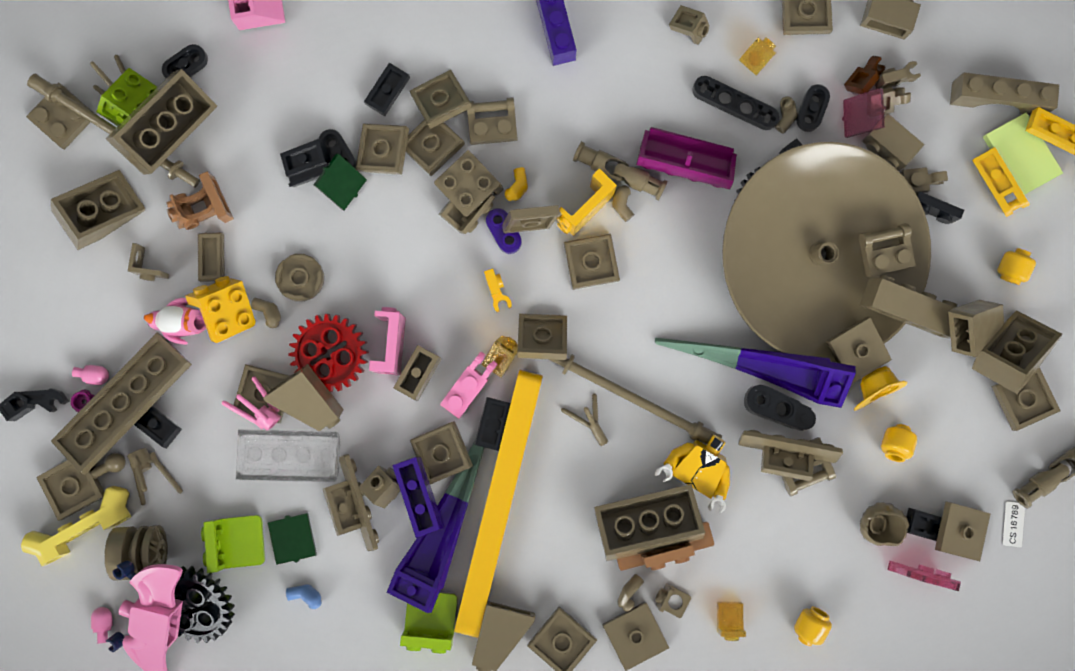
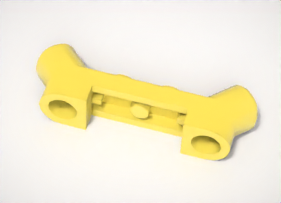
[21,486,132,567]

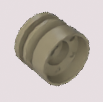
[104,525,168,581]

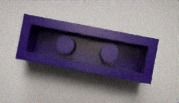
[536,0,577,66]
[392,457,444,538]

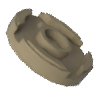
[275,254,324,302]

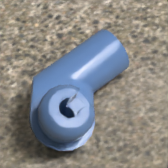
[286,584,322,609]

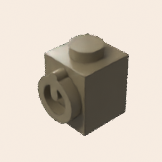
[359,466,400,509]

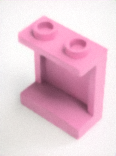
[369,307,406,375]

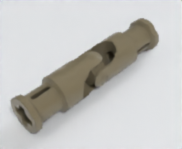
[573,141,668,201]
[1012,447,1075,509]

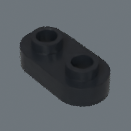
[162,44,208,78]
[796,84,830,132]
[319,129,356,168]

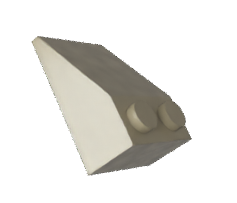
[51,170,145,250]
[972,310,1063,394]

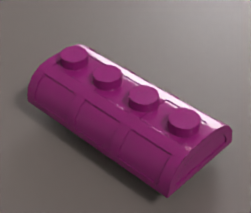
[636,127,737,190]

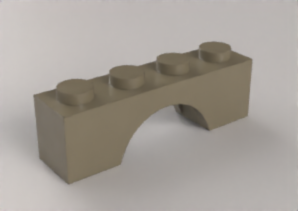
[950,72,1060,115]

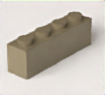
[860,275,958,339]

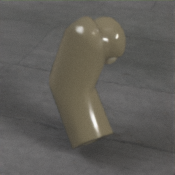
[775,96,798,134]
[612,185,635,222]
[251,298,281,328]
[617,574,644,612]

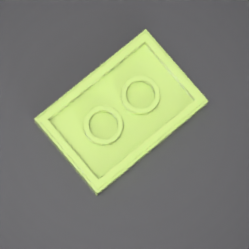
[983,112,1063,195]

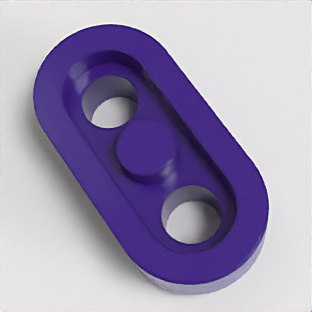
[486,208,522,254]

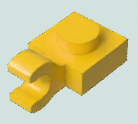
[484,269,512,312]

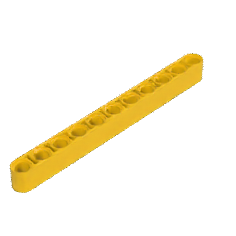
[454,370,543,638]

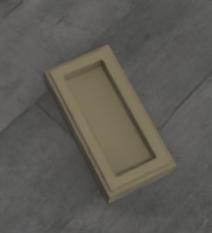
[198,233,225,282]

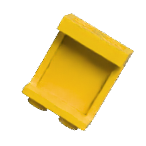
[557,168,617,236]

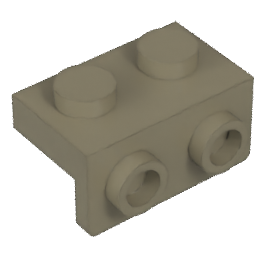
[438,195,495,234]

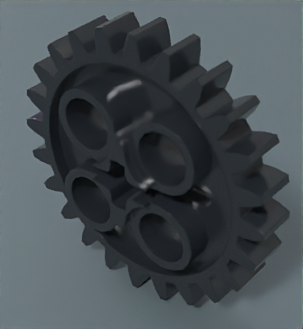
[174,566,235,643]

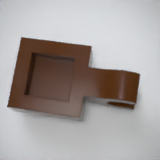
[844,55,886,95]

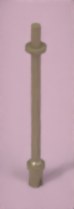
[27,73,200,187]
[549,354,722,444]

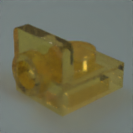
[739,37,777,76]
[481,336,518,378]
[717,602,746,641]

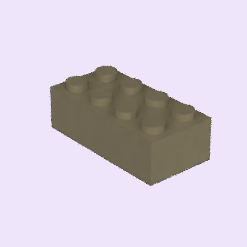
[106,69,217,175]
[594,484,705,561]

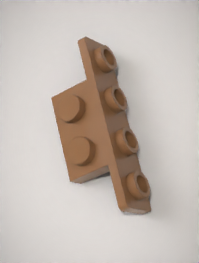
[617,522,714,571]

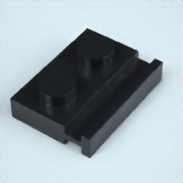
[280,139,330,187]

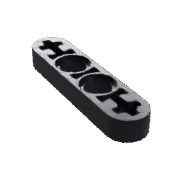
[692,76,780,130]

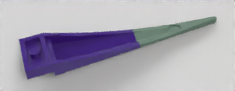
[655,338,856,408]
[386,442,484,613]

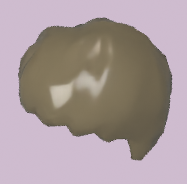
[860,502,909,546]

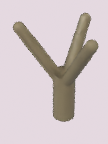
[561,394,609,446]

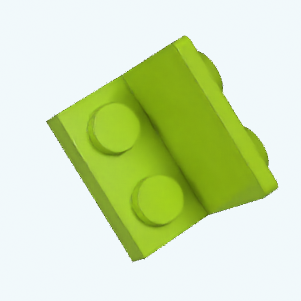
[96,68,157,126]

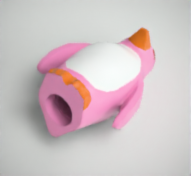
[144,298,207,345]

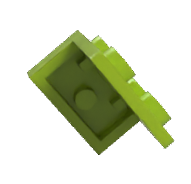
[201,515,265,573]
[400,592,457,654]

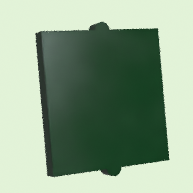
[313,153,367,211]
[268,513,317,565]

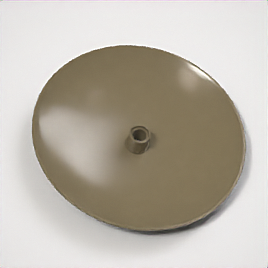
[722,142,931,362]

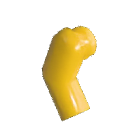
[504,167,528,201]

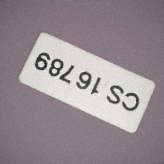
[1003,501,1025,547]

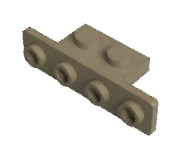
[738,430,843,481]
[323,454,379,551]

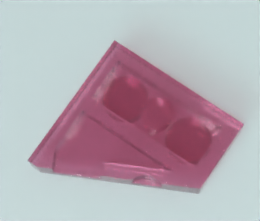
[887,561,961,591]

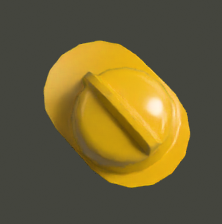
[854,366,907,411]

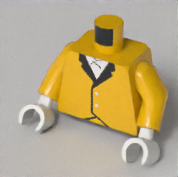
[655,435,730,514]

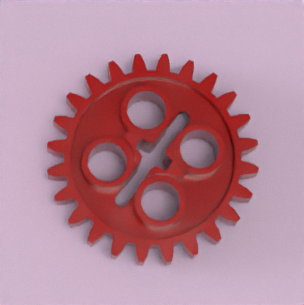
[288,314,369,393]

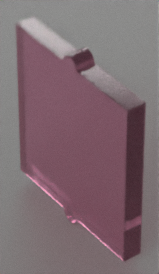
[842,88,886,138]

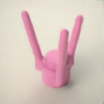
[222,376,281,431]

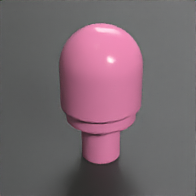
[72,365,109,385]
[91,607,113,644]

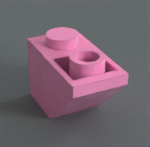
[228,0,286,30]

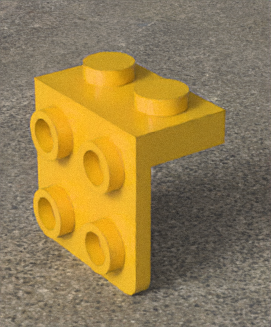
[185,276,256,343]

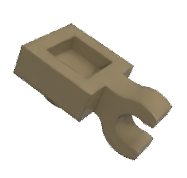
[875,61,921,90]
[868,87,911,118]
[900,167,948,193]

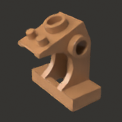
[166,171,234,230]

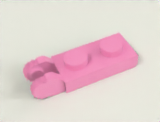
[440,352,498,419]

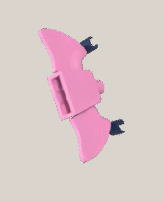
[105,561,183,671]

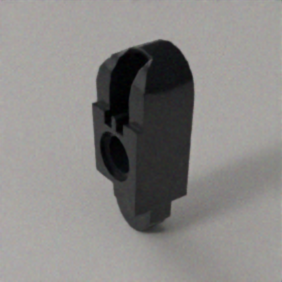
[744,385,816,431]

